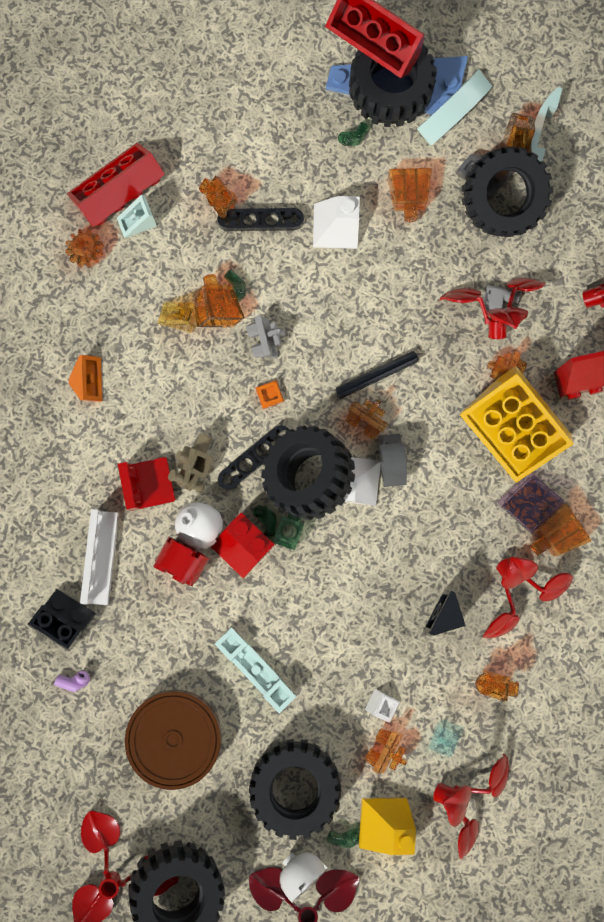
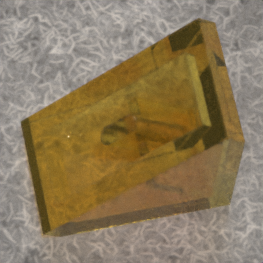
[157,302,197,333]

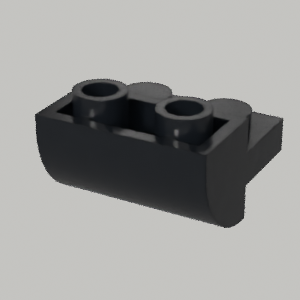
[28,589,96,651]

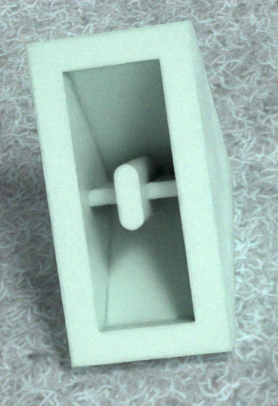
[117,195,157,238]

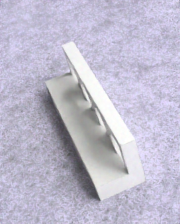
[80,509,119,605]

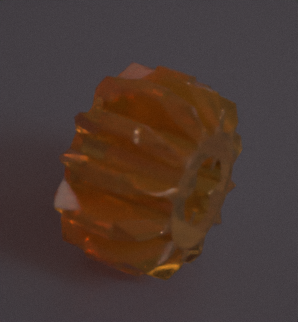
[65,229,104,268]

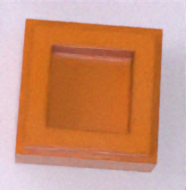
[255,380,284,409]

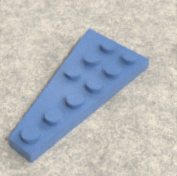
[326,56,468,114]

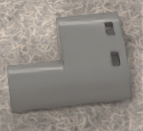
[483,285,520,313]

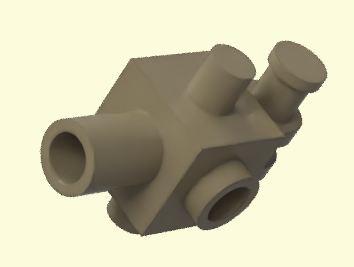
[168,433,214,493]

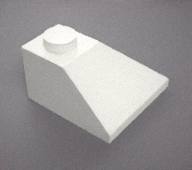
[313,196,360,249]
[344,457,381,506]

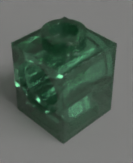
[273,514,304,551]

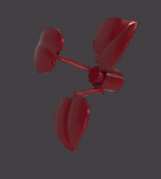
[249,867,359,922]

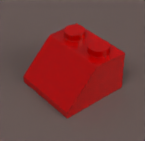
[211,513,275,579]

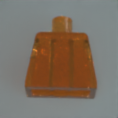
[502,113,535,152]
[387,168,432,222]
[194,274,245,328]
[530,503,592,556]

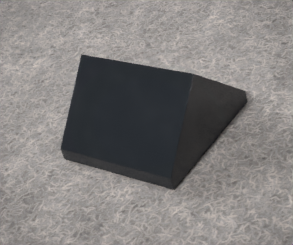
[423,590,466,636]

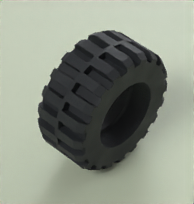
[349,44,437,127]
[462,147,553,237]
[261,425,355,520]
[249,739,341,840]
[128,841,225,922]

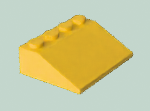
[460,366,574,483]

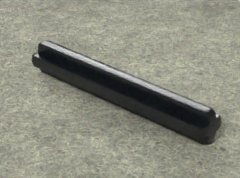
[335,351,419,399]

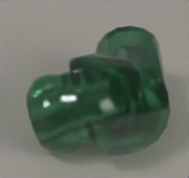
[338,122,369,146]
[224,269,246,303]
[253,505,277,537]
[327,828,360,848]

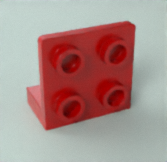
[117,457,176,511]

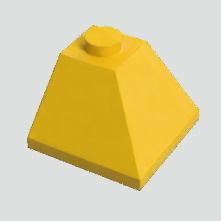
[359,797,416,855]

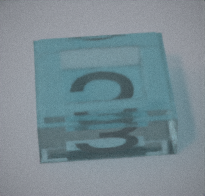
[428,725,459,757]

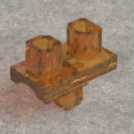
[199,175,237,219]
[487,351,527,382]
[346,399,388,439]
[475,670,519,701]
[365,728,408,774]

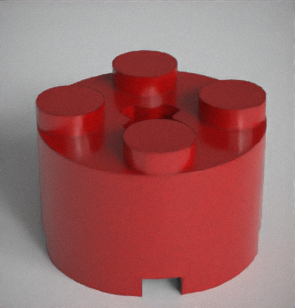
[153,536,209,587]

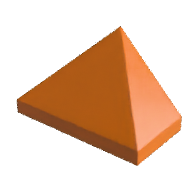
[69,355,102,402]

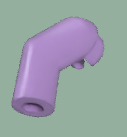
[54,670,90,692]

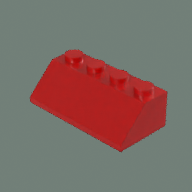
[325,0,425,78]
[66,143,165,227]

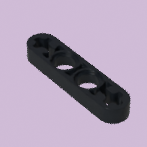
[217,208,304,231]
[218,425,289,490]

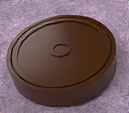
[125,689,222,790]

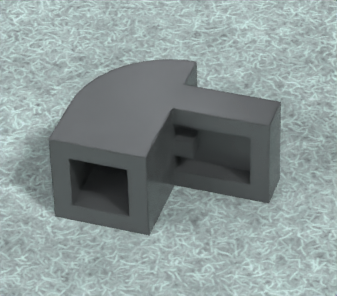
[377,433,407,487]

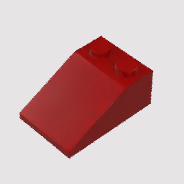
[554,351,604,400]

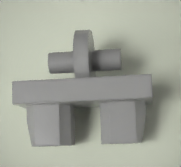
[246,315,286,359]

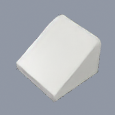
[365,689,400,723]

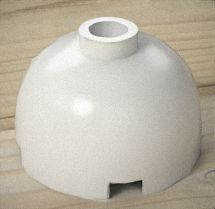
[175,502,223,550]
[280,852,328,903]

